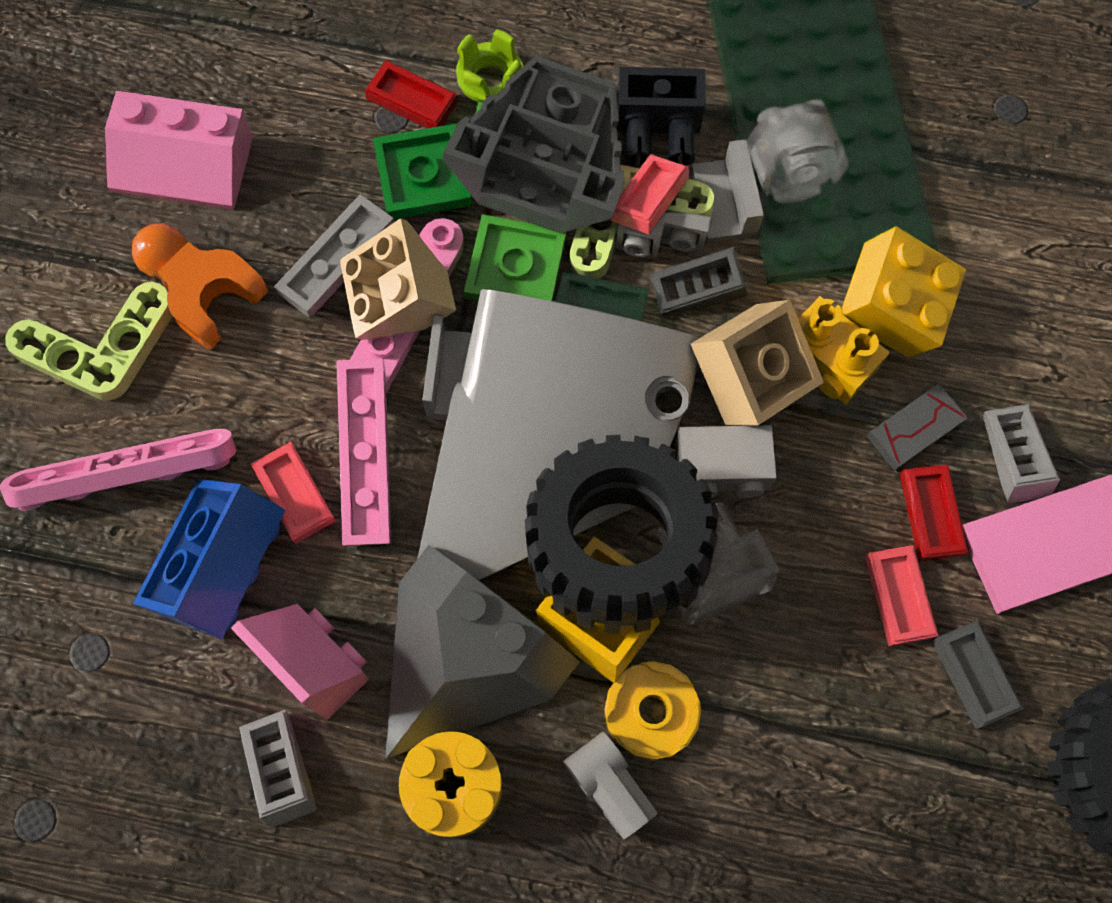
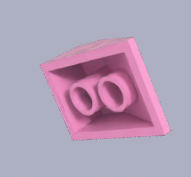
[231,604,369,720]

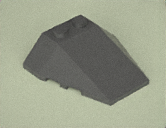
[443,55,625,233]

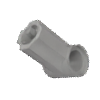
[563,731,658,840]

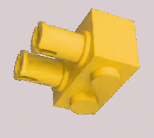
[798,296,890,405]

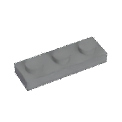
[274,194,394,318]

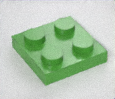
[464,214,567,301]

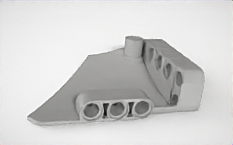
[417,289,700,581]

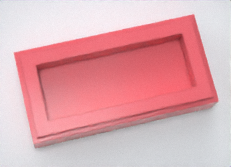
[610,154,689,234]
[251,442,336,544]
[865,545,939,647]

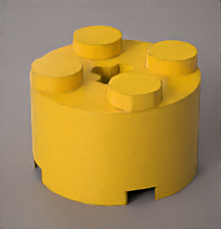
[399,732,502,838]

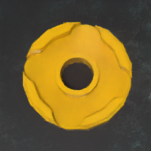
[604,661,702,761]

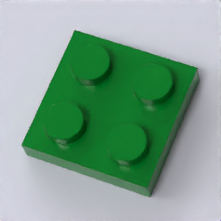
[373,124,472,219]

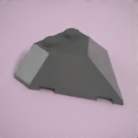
[385,545,580,759]

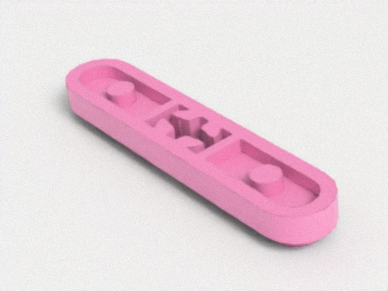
[350,218,464,393]
[0,429,237,511]

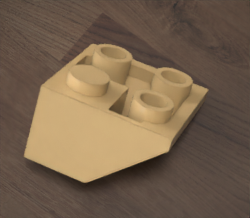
[340,218,456,340]

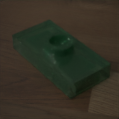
[556,272,649,321]

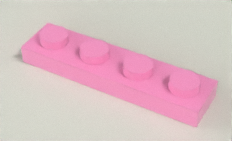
[337,358,392,546]

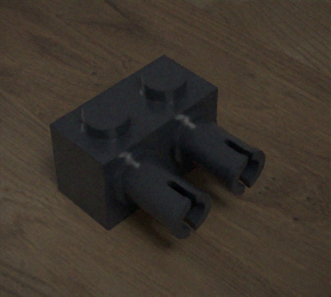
[617,67,706,166]

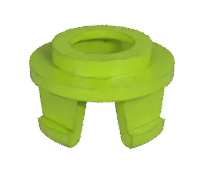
[456,29,523,102]

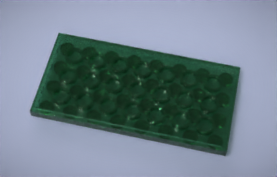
[707,0,939,284]

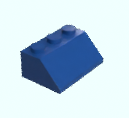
[133,479,285,640]

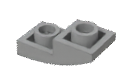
[615,213,711,258]

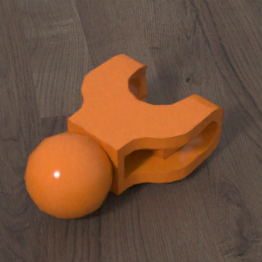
[132,223,268,350]

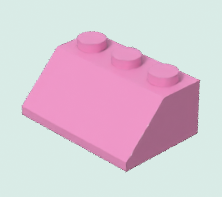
[105,91,253,210]

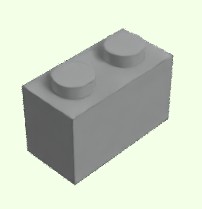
[675,425,776,498]

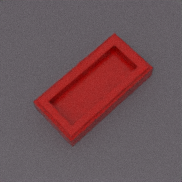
[365,60,458,128]
[900,464,968,561]

